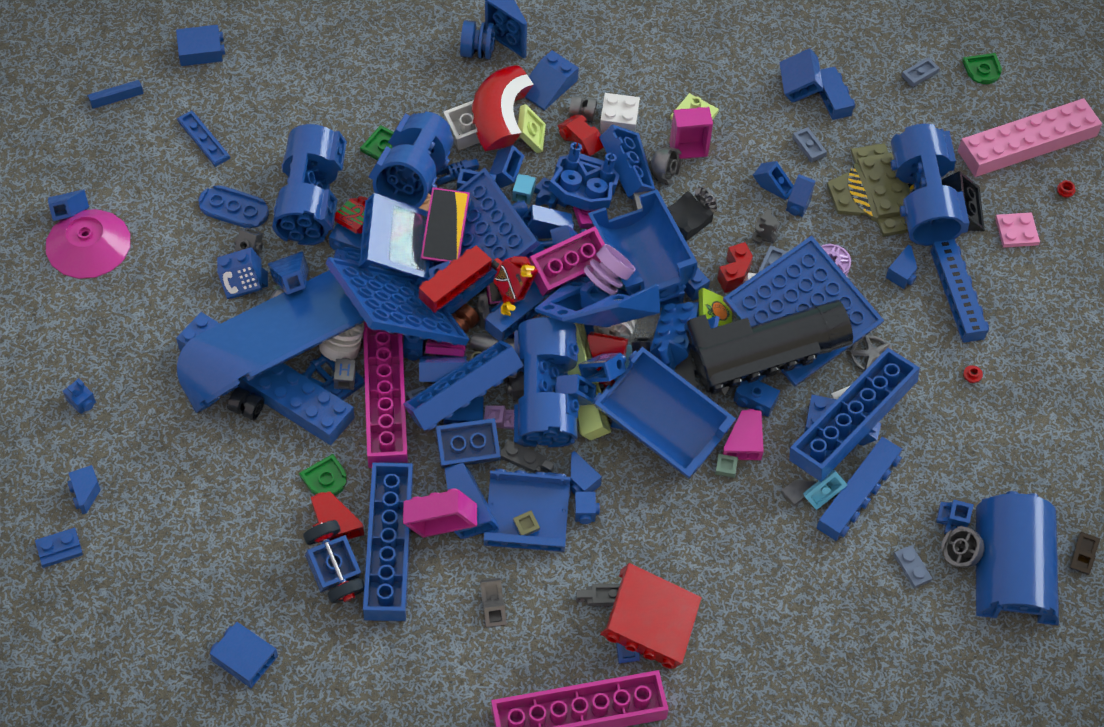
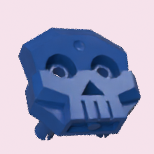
[548,142,620,211]

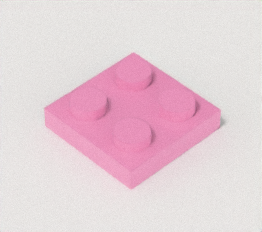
[995,213,1040,248]

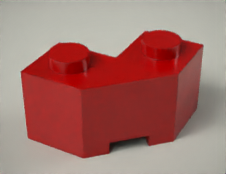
[557,115,604,156]
[717,242,753,293]

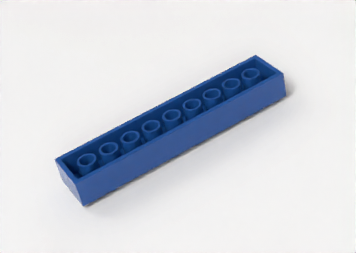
[176,312,355,445]

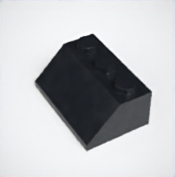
[941,171,985,231]

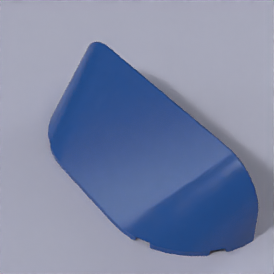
[177,270,364,413]

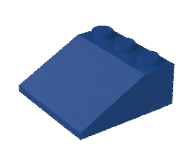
[485,0,527,58]

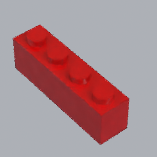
[419,245,492,313]

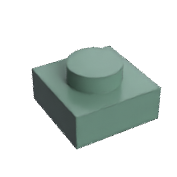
[715,454,738,478]

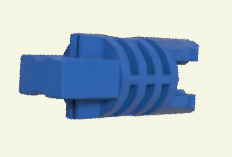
[436,159,479,185]

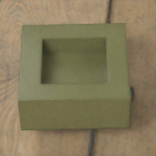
[513,510,540,536]

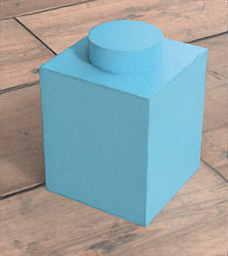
[512,174,536,205]

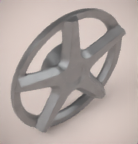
[851,335,893,371]

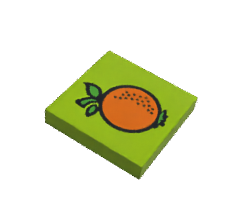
[699,288,732,326]

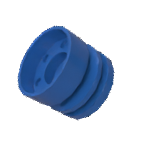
[460,20,496,60]

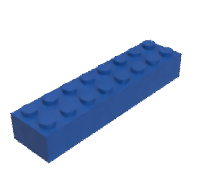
[789,348,920,482]
[363,463,413,621]

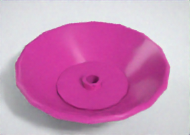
[46,209,130,279]

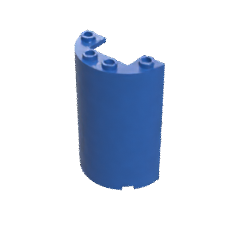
[588,189,697,302]
[593,347,736,479]
[976,491,1059,625]

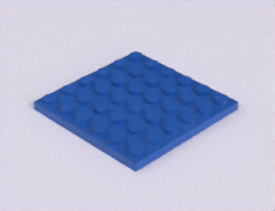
[400,168,540,314]
[723,235,884,387]
[326,257,470,346]

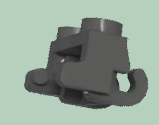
[752,209,781,244]

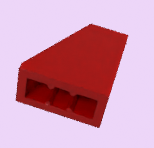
[587,331,629,387]
[311,491,364,541]

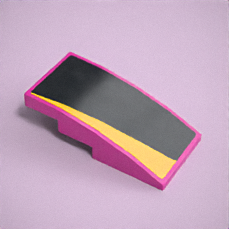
[421,188,470,262]

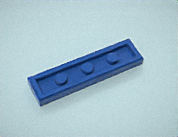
[177,110,230,167]

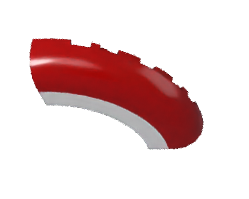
[472,65,534,151]

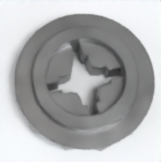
[695,187,717,212]

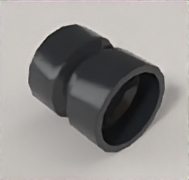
[228,387,265,421]

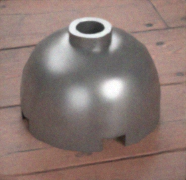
[649,147,682,184]
[941,526,984,568]

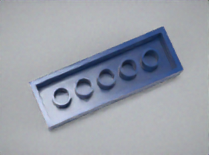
[403,340,524,431]

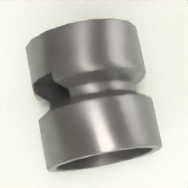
[569,95,597,121]

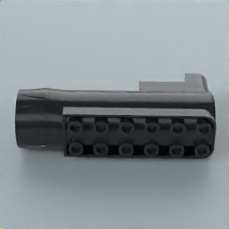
[684,300,853,395]

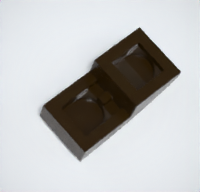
[1069,532,1101,575]

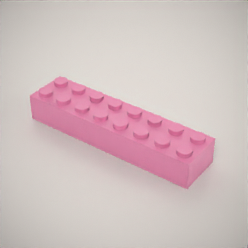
[958,98,1102,177]

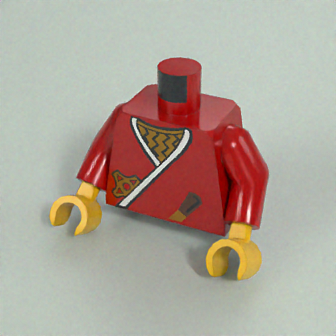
[491,256,539,316]

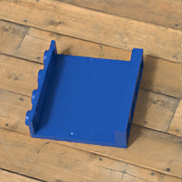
[484,469,571,552]

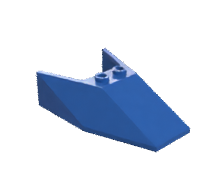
[535,275,660,328]

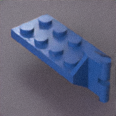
[650,302,699,371]

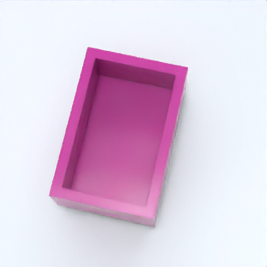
[670,107,713,159]
[403,489,477,538]

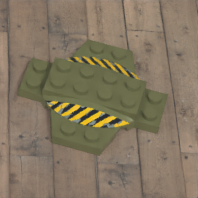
[827,143,915,237]

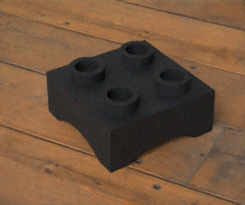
[667,191,714,241]

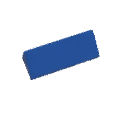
[87,80,144,109]

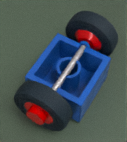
[303,520,364,603]

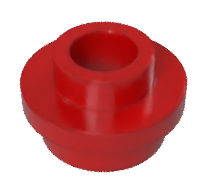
[1057,180,1075,198]
[963,365,983,383]

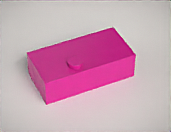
[528,226,605,296]

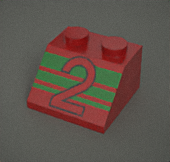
[334,196,368,233]

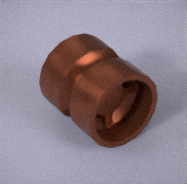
[451,304,480,334]

